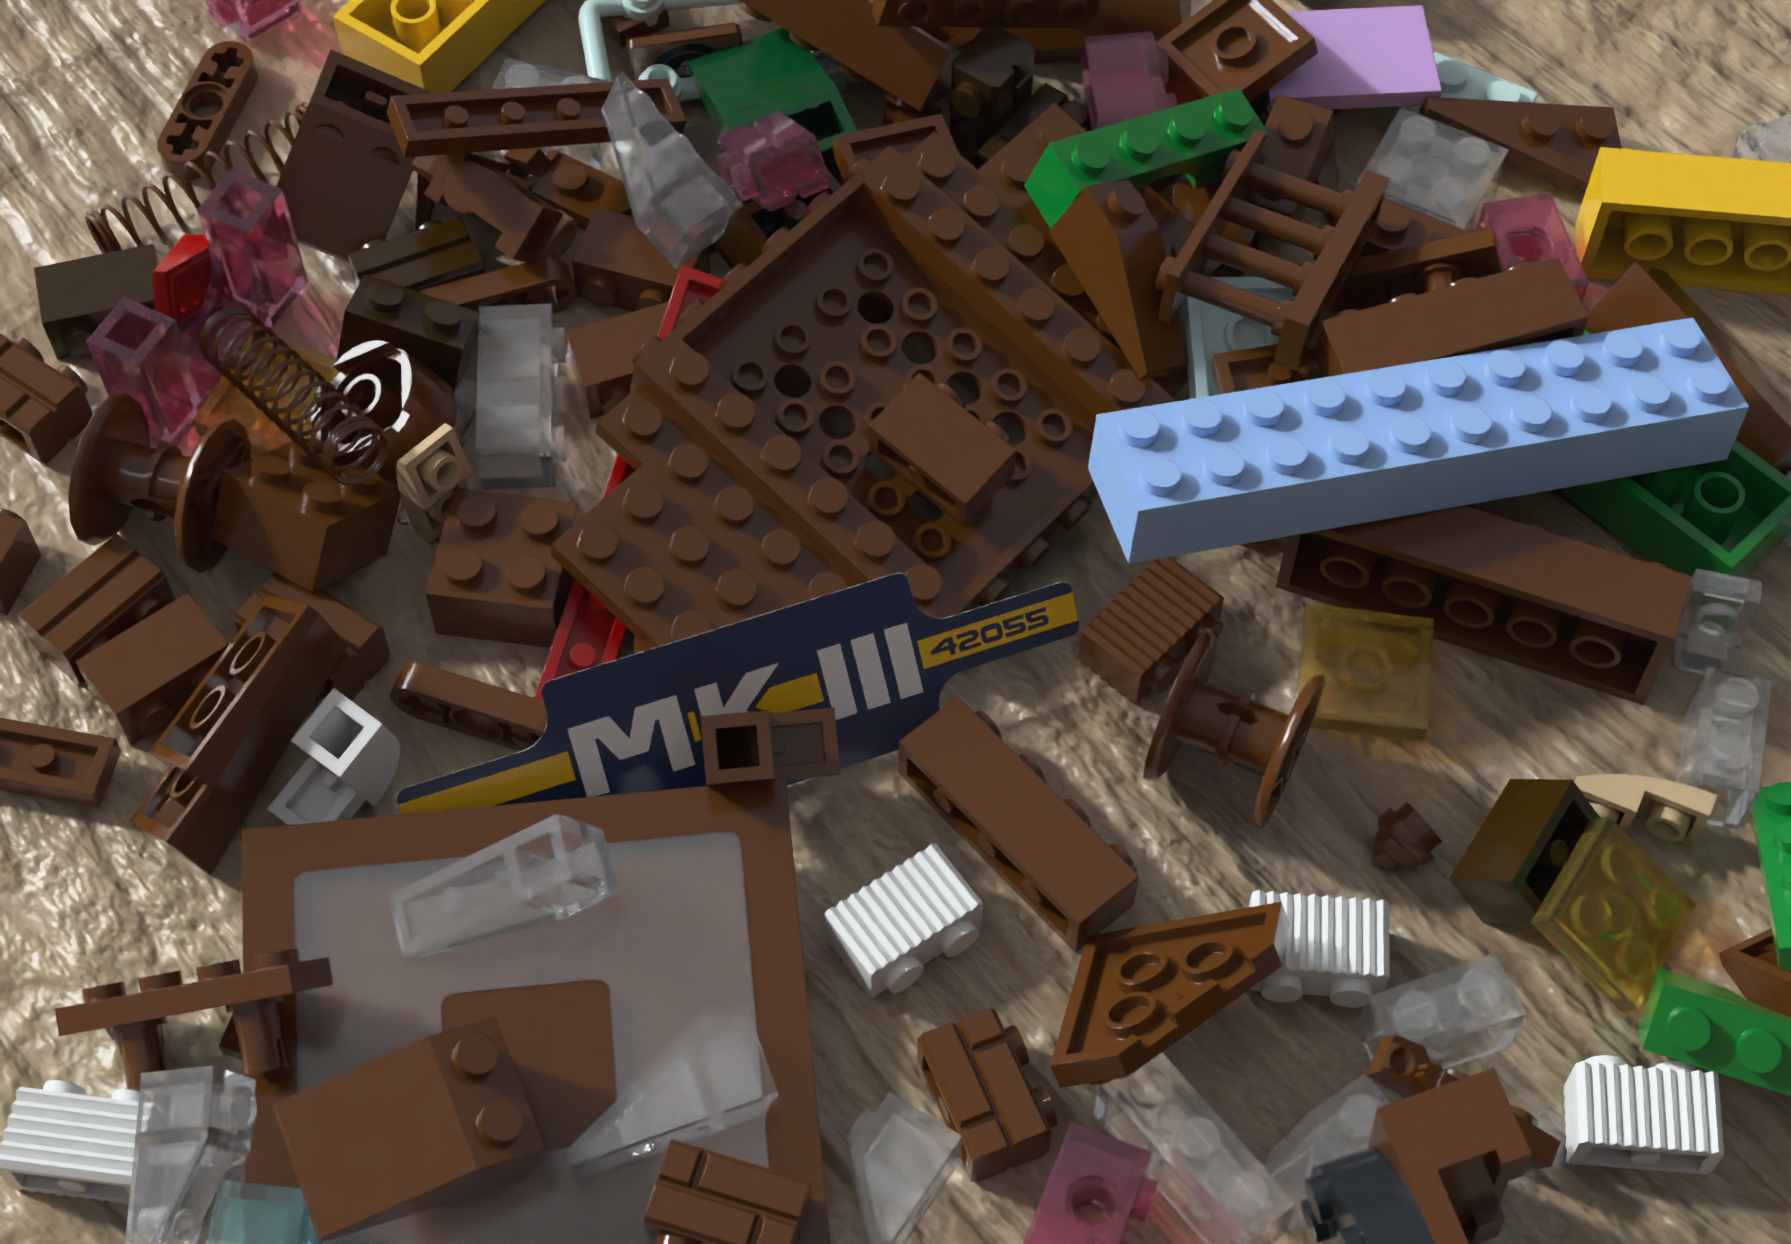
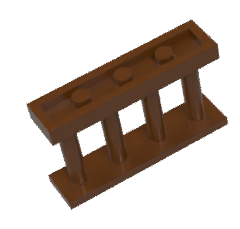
[1155,129,1390,371]

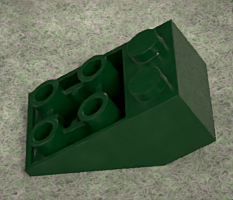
[687,27,857,202]

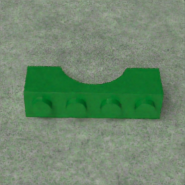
[1024,88,1269,229]
[1637,967,1791,1096]

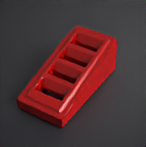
[152,234,232,330]

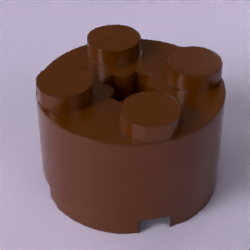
[311,340,457,484]

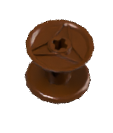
[68,392,251,573]
[1143,628,1325,830]

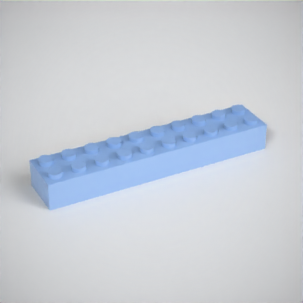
[1088,318,1749,564]

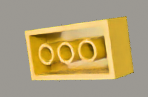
[333,0,546,93]
[1575,147,1791,296]

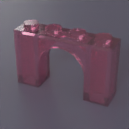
[86,168,309,446]

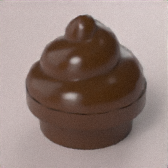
[1372,802,1442,869]

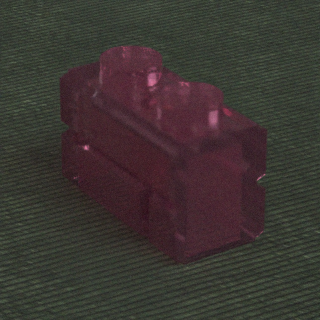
[716,111,830,212]

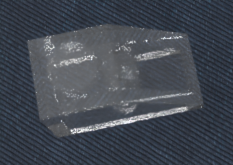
[1245,1073,1391,1236]
[847,1092,962,1244]

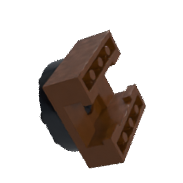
[1300,1068,1532,1244]

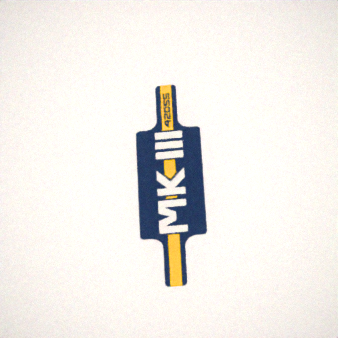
[397,573,1079,815]

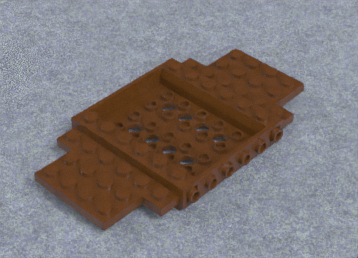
[550,103,1225,649]

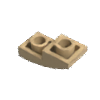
[396,423,472,543]
[1574,774,1717,846]

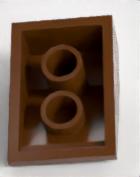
[273,1017,545,1243]

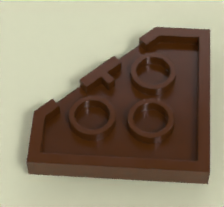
[1050,902,1290,1088]

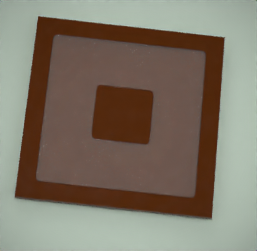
[241,779,831,1244]

